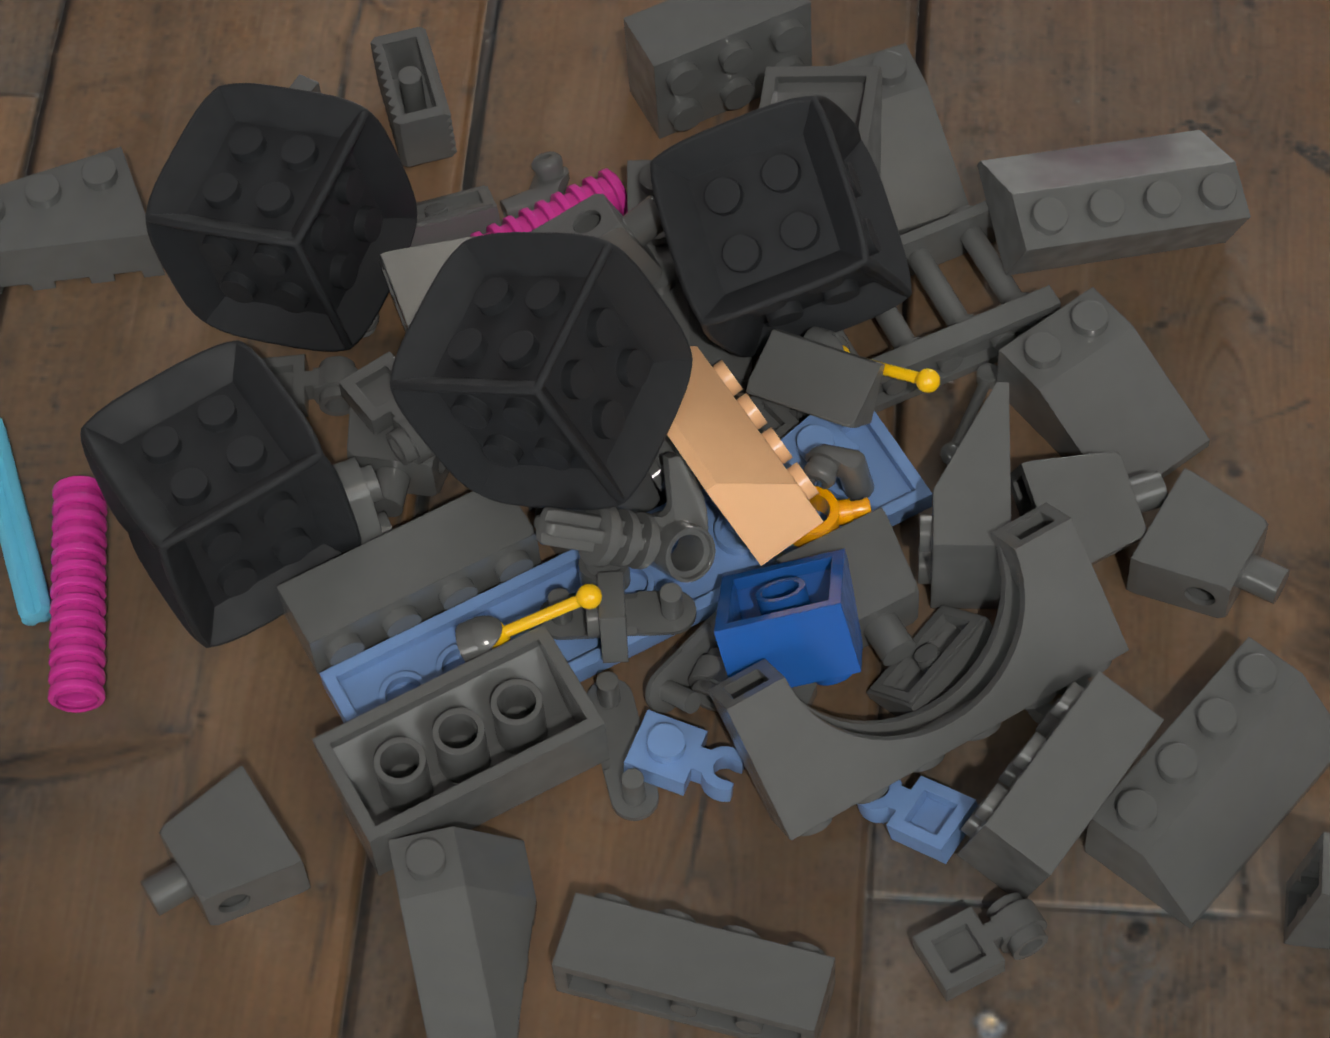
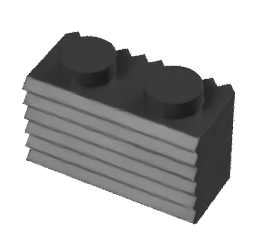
[370,27,457,167]

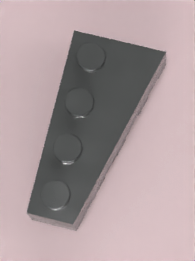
[0,147,165,294]

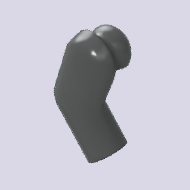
[500,151,570,219]
[803,444,874,501]

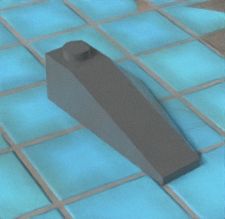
[388,826,537,1038]

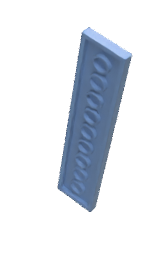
[319,411,933,723]

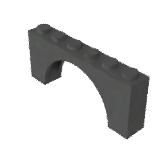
[708,502,1129,841]

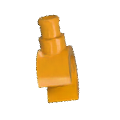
[793,486,871,547]

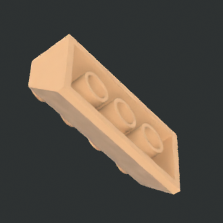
[667,346,824,566]

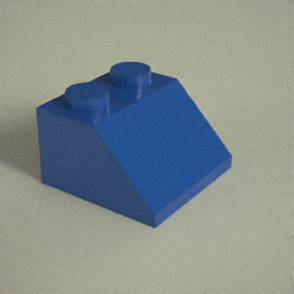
[714,548,863,688]

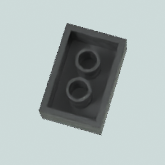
[623,0,812,139]
[957,671,1164,899]

